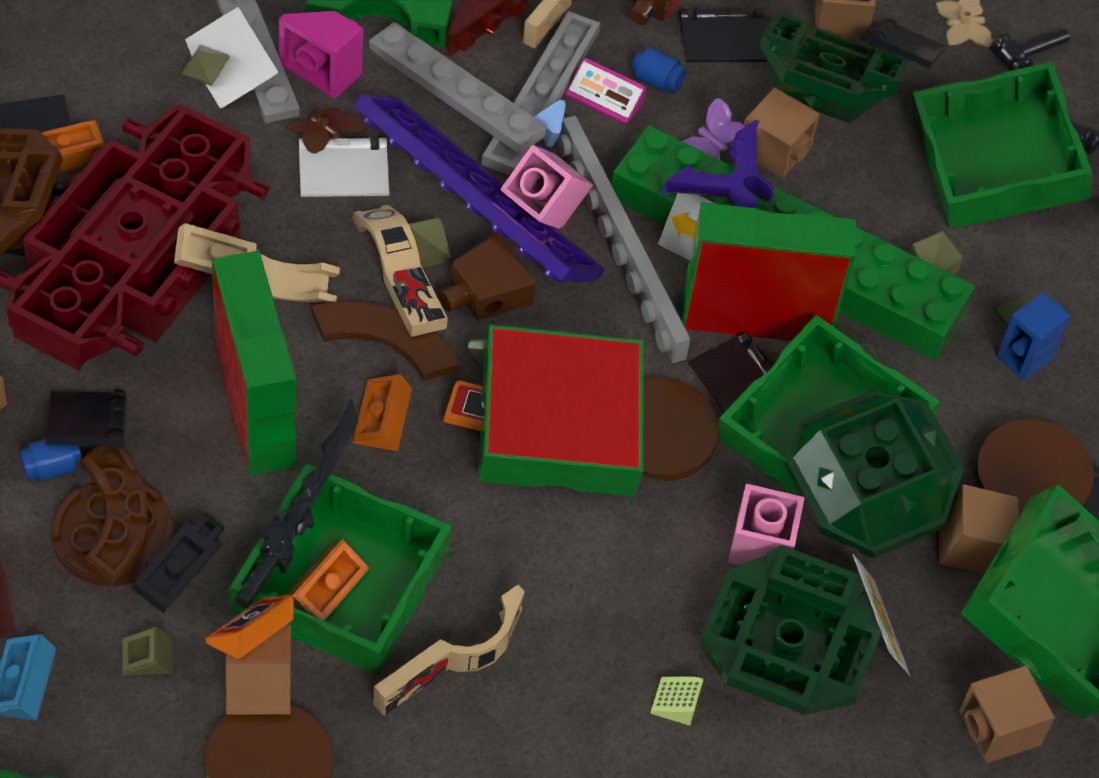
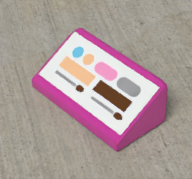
[565,58,646,125]

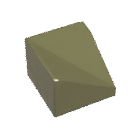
[409,218,451,268]
[910,231,963,275]

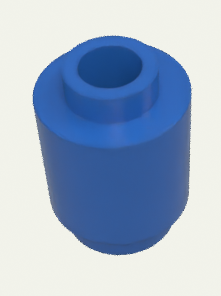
[632,46,687,93]
[19,439,82,482]

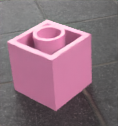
[500,144,593,229]
[728,484,805,565]

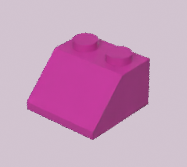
[279,11,363,99]

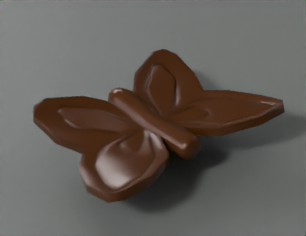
[286,106,368,154]

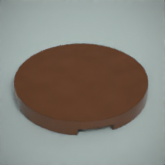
[642,378,719,481]
[975,419,1094,517]
[51,483,175,586]
[204,704,333,778]

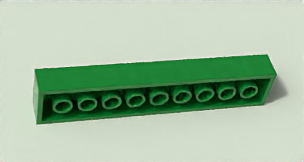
[611,125,976,361]

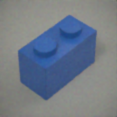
[997,292,1071,381]

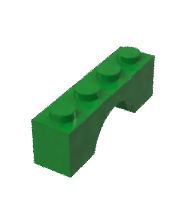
[306,0,453,48]

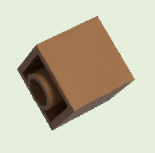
[815,0,875,39]
[744,87,820,178]
[939,484,1018,574]
[226,625,291,715]
[959,666,1055,763]

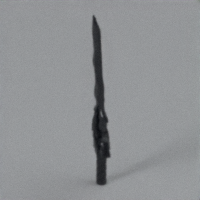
[235,399,358,608]

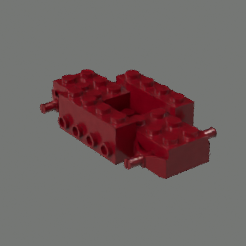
[0,104,270,371]

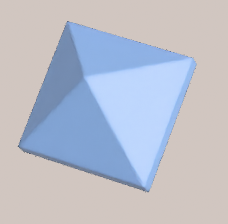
[534,100,566,147]

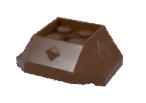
[0,128,63,255]

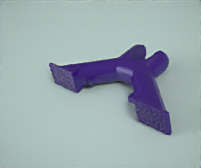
[662,119,774,208]

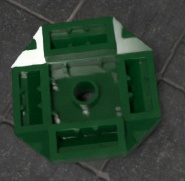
[759,12,910,123]
[785,391,964,559]
[699,545,881,715]

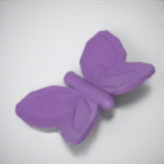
[682,98,745,160]

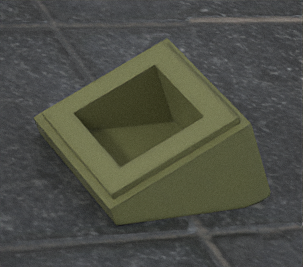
[122,627,173,676]

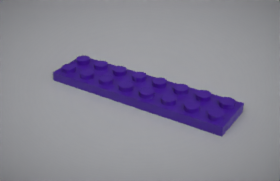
[354,94,605,283]

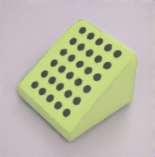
[650,677,704,725]

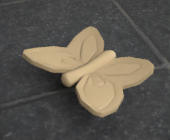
[936,0,993,47]

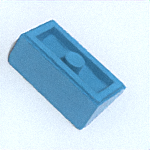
[0,634,56,721]

